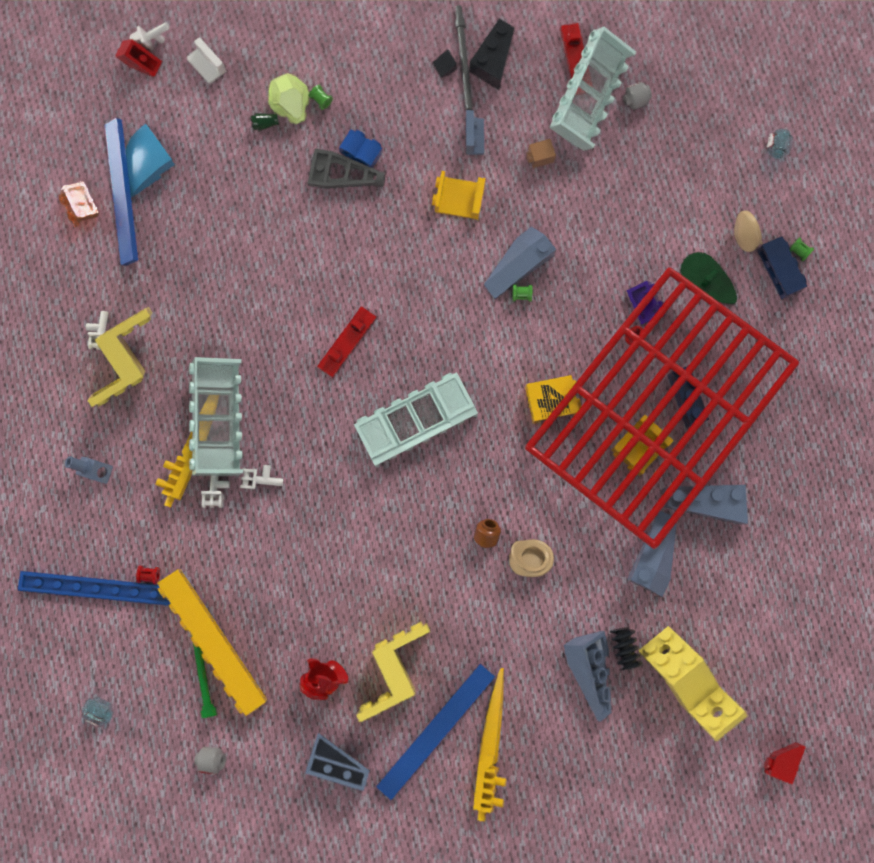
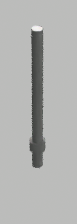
[455,5,473,110]

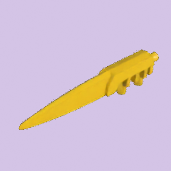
[155,395,220,508]
[473,668,507,821]

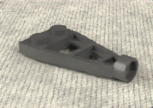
[308,148,386,189]

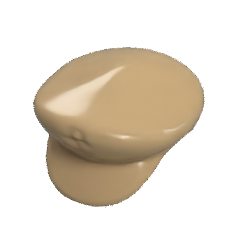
[734,210,763,252]
[509,539,554,577]

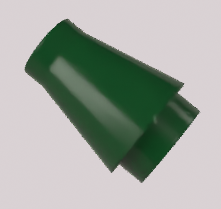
[250,113,279,132]

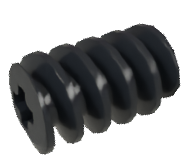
[610,627,643,670]

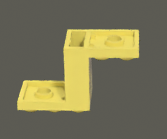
[87,306,153,407]
[357,622,430,722]
[638,626,748,742]

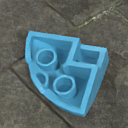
[125,124,175,198]

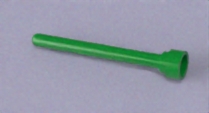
[191,635,217,719]

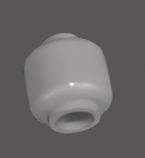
[623,82,652,110]
[194,747,226,775]

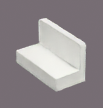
[187,37,226,84]

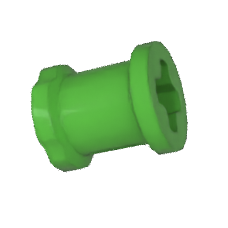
[309,85,333,110]
[790,237,814,262]
[512,285,532,302]

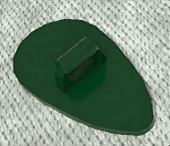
[680,252,737,304]

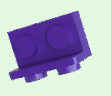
[626,281,666,325]

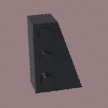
[469,18,515,91]

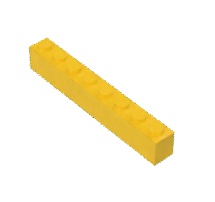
[158,569,267,716]

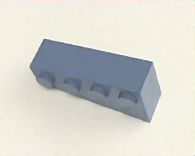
[663,485,748,525]

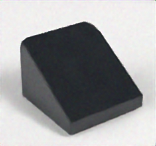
[432,50,457,78]

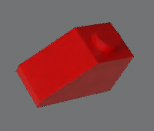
[115,39,162,77]
[764,742,806,785]

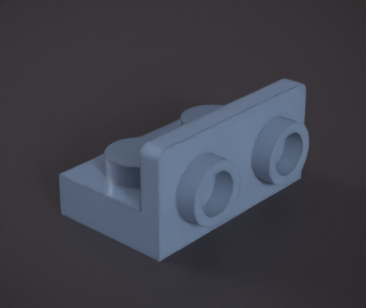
[466,110,484,155]

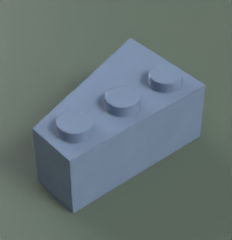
[305,733,370,791]

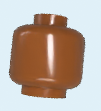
[474,519,501,548]

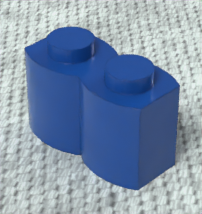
[339,129,383,168]

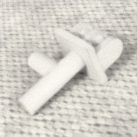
[129,22,170,51]
[86,311,108,350]
[240,465,283,490]
[201,476,230,508]

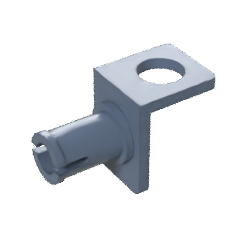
[65,456,113,484]

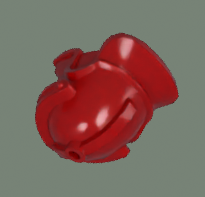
[299,658,348,700]

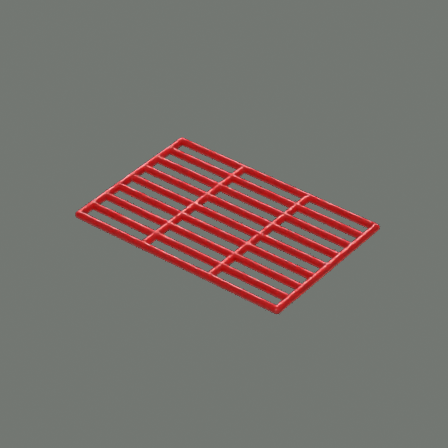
[525,267,799,549]

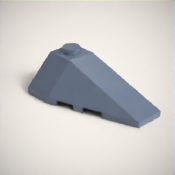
[484,227,557,299]
[627,511,677,597]
[564,631,612,721]

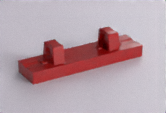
[560,22,592,96]
[317,306,377,378]

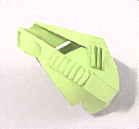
[268,73,310,124]

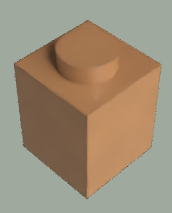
[526,139,556,168]

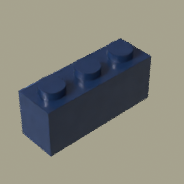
[757,236,807,300]
[667,366,709,428]

